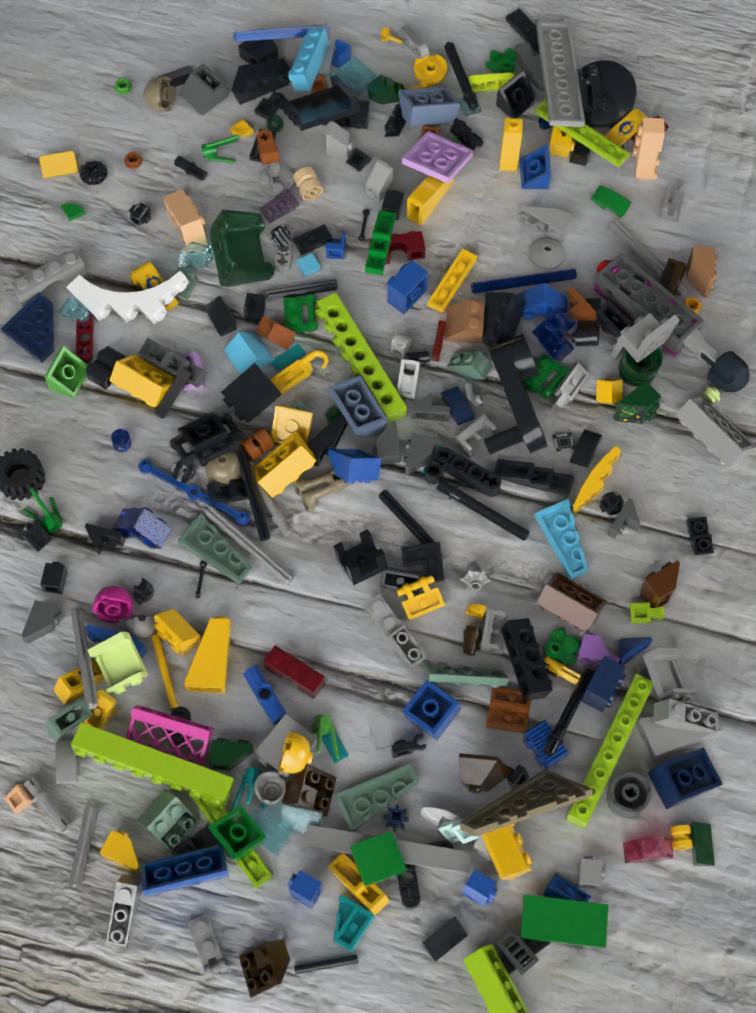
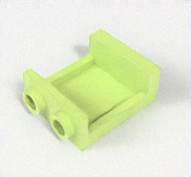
[87,632,149,696]

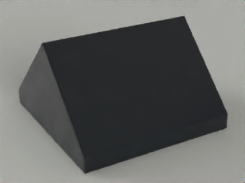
[496,71,538,118]

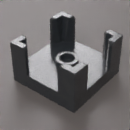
[333,529,388,585]

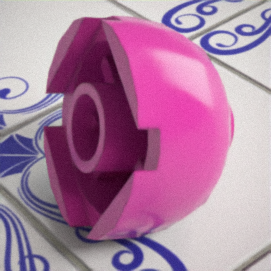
[93,585,133,623]

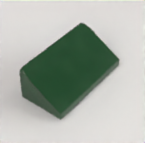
[690,822,715,866]

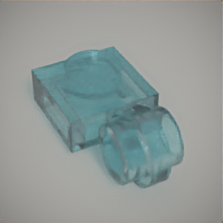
[58,298,90,323]

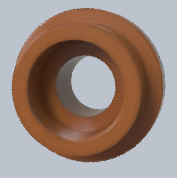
[124,152,142,169]

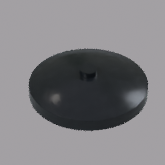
[578,60,637,128]

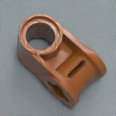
[257,129,280,165]

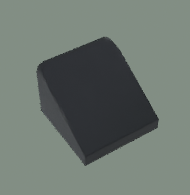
[346,147,372,172]

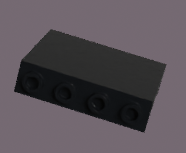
[278,75,361,131]

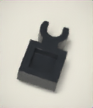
[133,578,154,605]

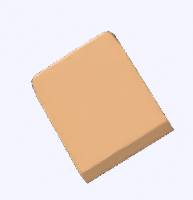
[4,783,34,814]

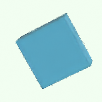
[296,253,321,277]

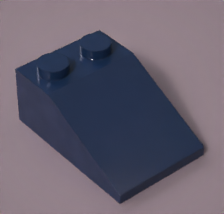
[647,748,723,810]

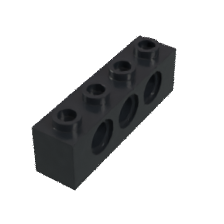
[501,618,553,701]

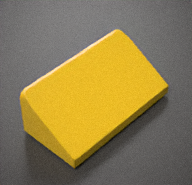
[39,151,78,178]

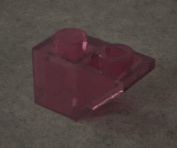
[623,834,674,863]

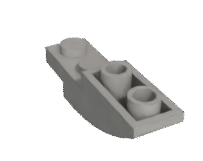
[363,594,427,669]

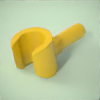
[380,27,403,44]

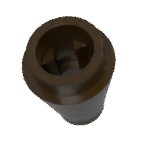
[463,626,483,656]

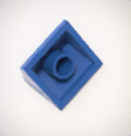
[520,144,551,189]

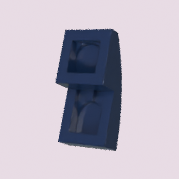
[441,386,475,425]

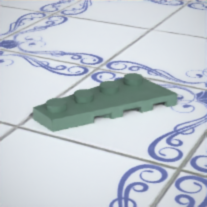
[335,763,419,832]

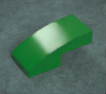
[590,185,632,218]

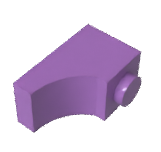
[577,633,620,667]

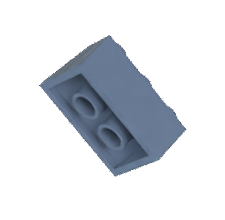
[399,87,460,127]
[328,376,388,437]

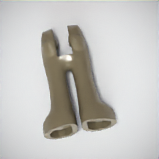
[293,469,350,512]

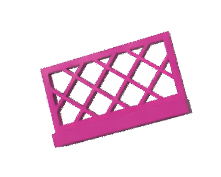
[126,705,214,767]

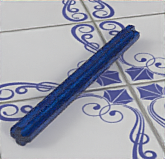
[471,269,577,293]

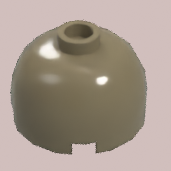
[143,76,175,112]
[205,452,242,484]

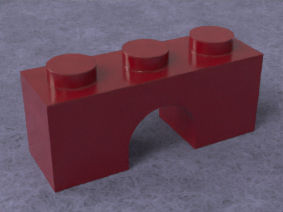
[369,231,426,264]
[264,645,325,699]

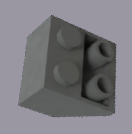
[179,63,228,116]

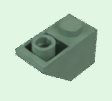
[447,351,493,380]

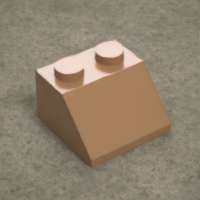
[445,299,485,343]

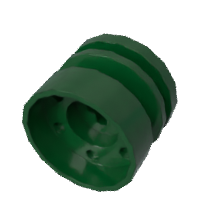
[618,347,663,387]

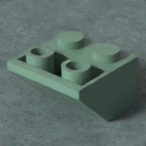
[136,790,200,853]

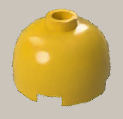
[278,731,313,774]

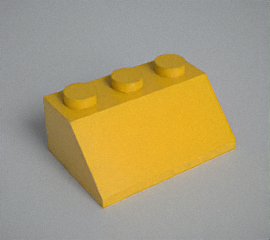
[109,354,175,407]
[253,431,316,498]
[481,823,533,881]

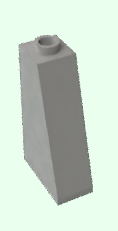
[636,711,722,761]

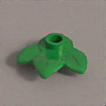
[485,47,517,73]
[544,628,581,665]

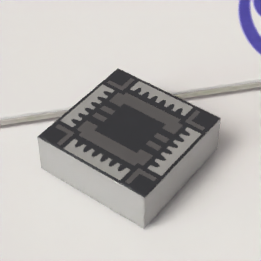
[552,432,575,455]

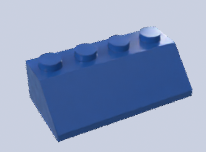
[140,844,229,897]

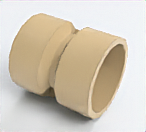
[293,167,323,201]

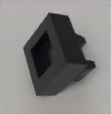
[506,764,529,789]

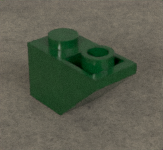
[366,74,406,105]
[209,738,254,771]

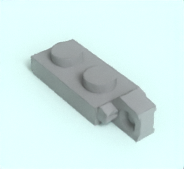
[550,362,590,409]

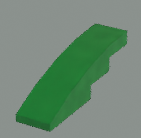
[364,210,397,276]

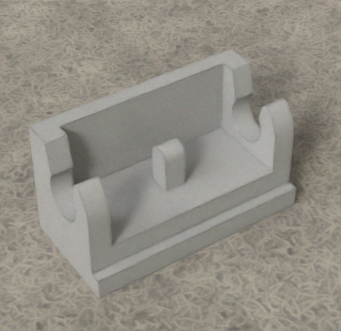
[660,179,685,222]
[456,414,497,458]
[480,608,508,655]

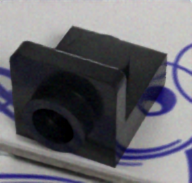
[20,522,52,552]

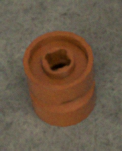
[239,427,275,462]

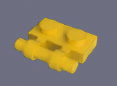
[396,575,445,621]

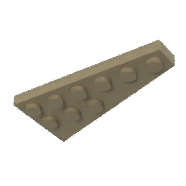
[459,769,593,837]

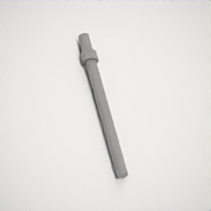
[234,442,291,536]

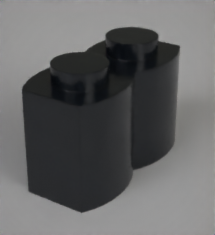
[86,346,126,389]

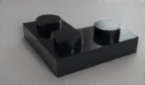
[401,542,445,583]

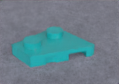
[333,894,375,953]

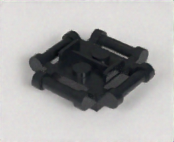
[169,412,245,467]

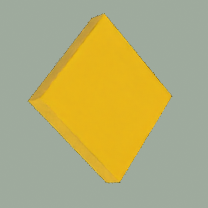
[270,405,313,446]

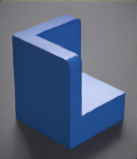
[331,39,351,70]
[326,232,346,259]

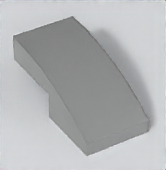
[55,740,78,785]

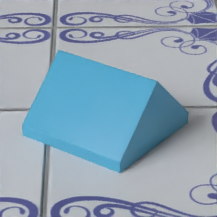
[224,332,275,375]

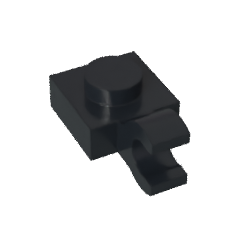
[254,91,280,121]
[391,734,427,758]

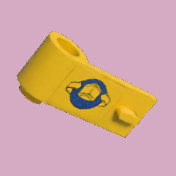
[604,109,648,146]
[129,261,179,311]

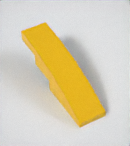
[572,446,621,514]

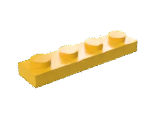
[427,248,478,314]

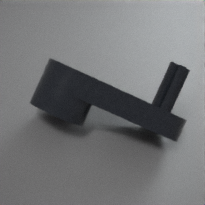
[484,334,548,455]

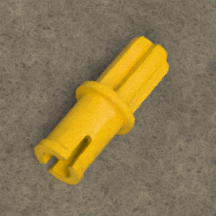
[544,656,581,685]

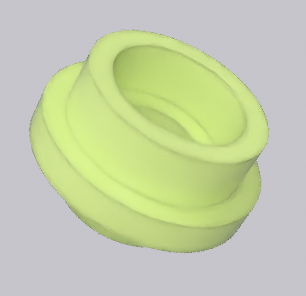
[703,386,720,404]

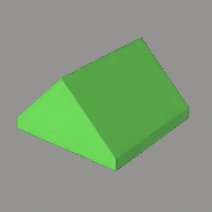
[45,346,88,398]

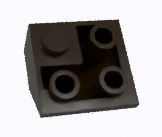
[282,764,337,817]
[239,939,290,998]

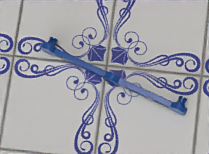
[138,459,250,526]

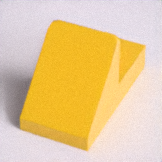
[83,689,118,730]

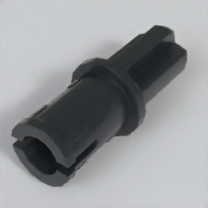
[174,155,207,181]

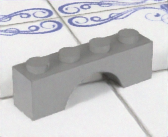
[10,249,87,306]

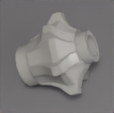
[460,561,491,591]

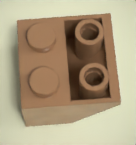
[686,246,718,298]

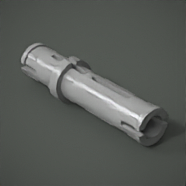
[24,777,72,832]

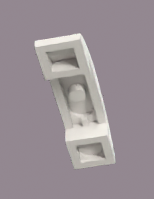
[421,807,492,861]

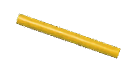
[151,634,178,711]

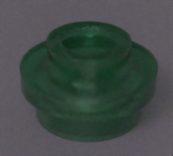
[266,115,283,133]
[325,406,342,424]

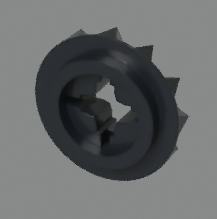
[79,159,108,185]

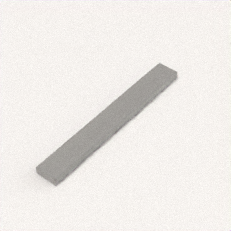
[303,824,472,874]

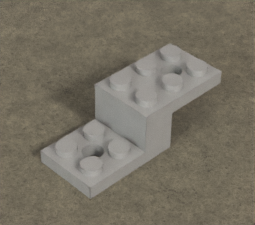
[610,313,680,363]

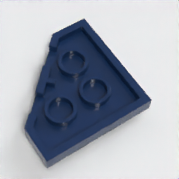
[1,292,55,363]

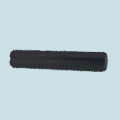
[154,368,191,419]

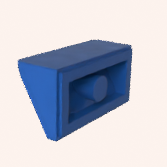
[543,873,591,902]

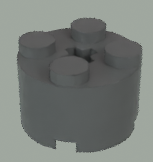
[607,771,652,818]

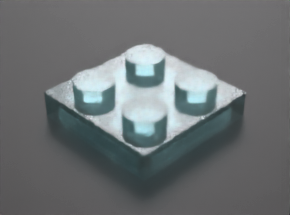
[330,56,378,96]

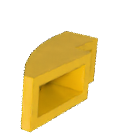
[328,853,389,915]

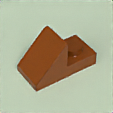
[567,287,597,321]
[255,316,296,349]

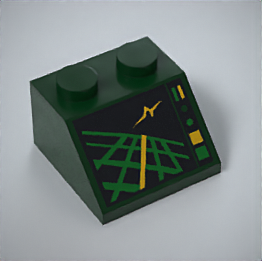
[613,381,662,424]

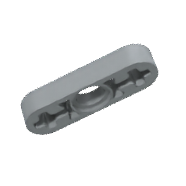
[399,25,429,59]
[274,223,293,273]

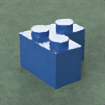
[516,283,567,322]

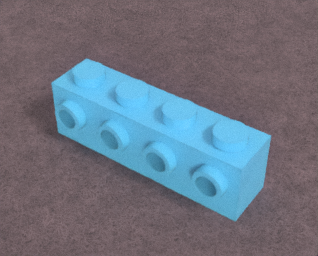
[288,28,330,91]

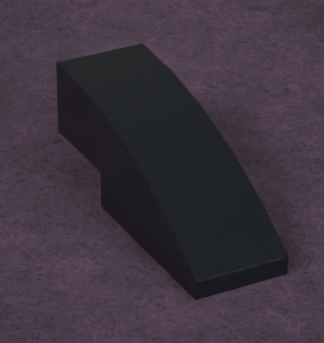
[308,415,348,467]

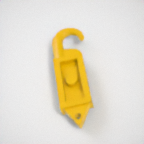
[270,350,329,397]

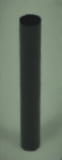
[294,954,358,975]

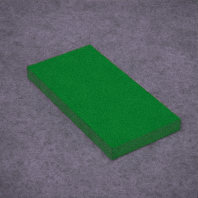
[520,895,609,948]

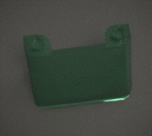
[210,209,275,287]

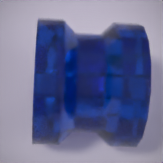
[111,429,132,452]

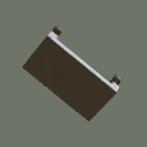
[659,258,687,296]

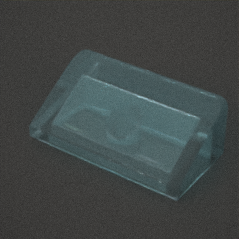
[279,805,323,834]

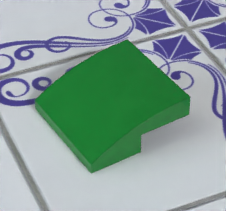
[350,831,407,887]

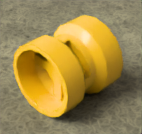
[670,825,693,850]

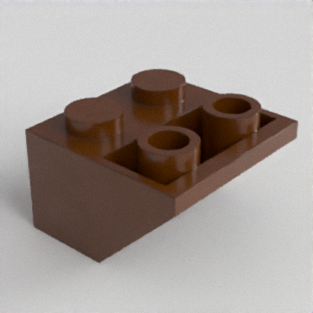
[640,560,680,608]

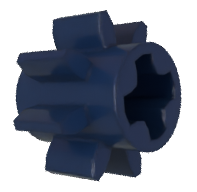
[383,805,409,832]

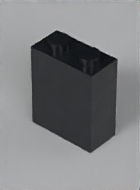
[221,363,282,423]

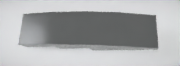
[139,337,207,388]

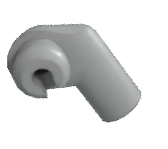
[464,383,485,407]

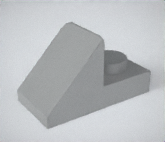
[397,358,420,398]

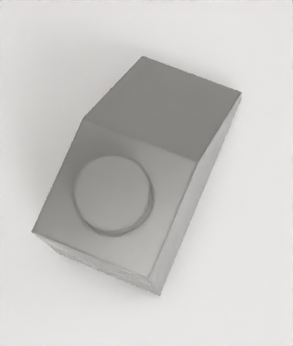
[326,121,353,158]
[366,159,393,202]

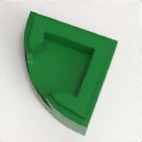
[61,203,85,222]

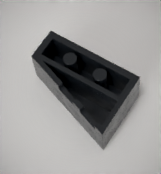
[231,58,291,105]
[482,292,526,347]

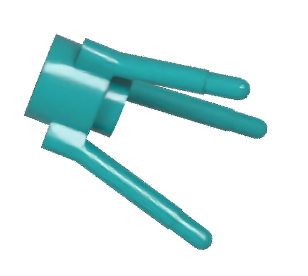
[230,767,266,812]

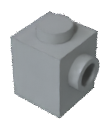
[577,856,605,889]

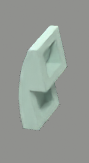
[438,819,480,844]

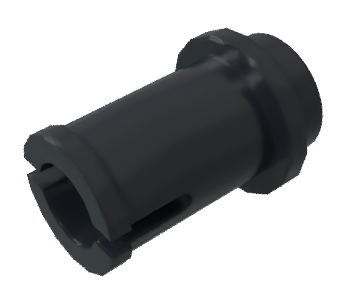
[407,349,430,364]

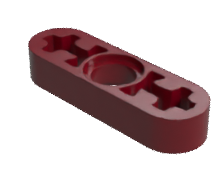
[76,312,94,363]

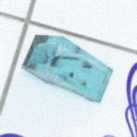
[178,242,213,270]

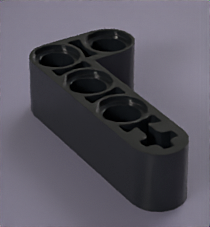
[424,447,501,497]

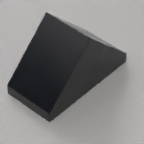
[596,300,633,337]

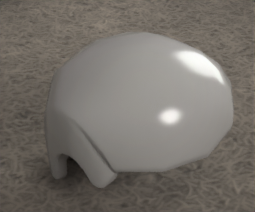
[125,616,156,639]
[255,771,286,805]

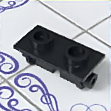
[384,103,406,137]
[450,118,484,151]

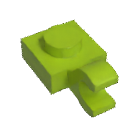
[629,602,665,624]

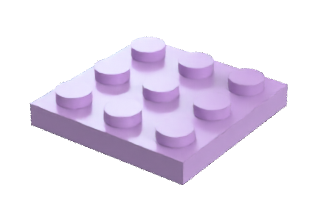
[402,131,474,183]

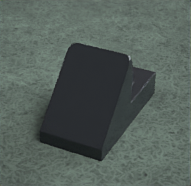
[85,523,125,555]

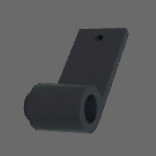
[572,298,601,347]

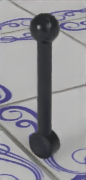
[358,209,370,241]
[196,560,207,598]

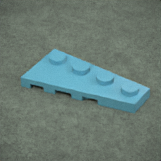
[534,498,588,581]

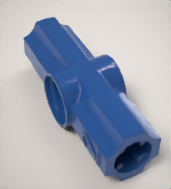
[243,665,287,725]

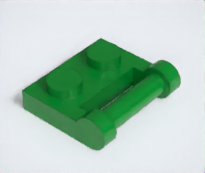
[284,294,318,332]
[523,354,569,399]

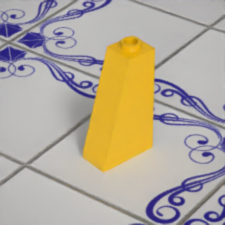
[499,118,523,171]
[406,176,455,227]
[184,616,231,693]

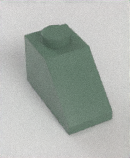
[43,698,93,742]

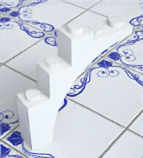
[66,271,189,325]

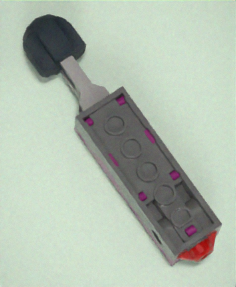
[593,253,750,393]

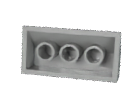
[676,396,756,467]

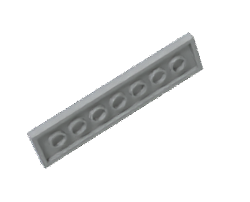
[536,21,585,127]

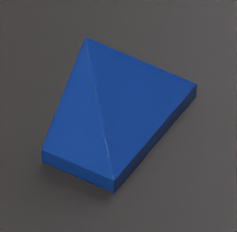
[618,637,653,665]

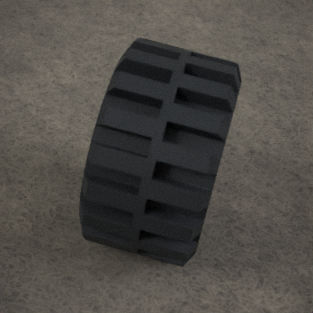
[0,448,45,501]

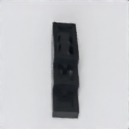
[494,459,575,495]

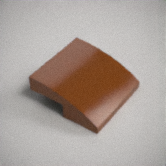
[486,687,531,734]

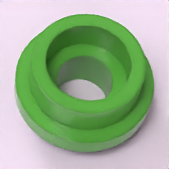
[114,78,132,95]

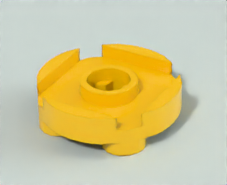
[413,53,447,87]

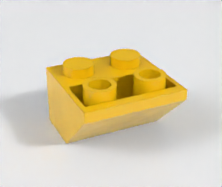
[154,608,201,657]

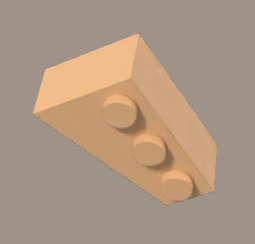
[632,118,665,179]
[163,189,208,254]

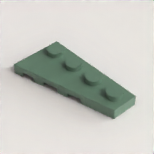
[178,513,252,585]
[421,660,508,688]

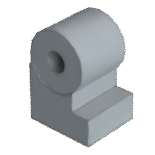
[390,332,413,360]

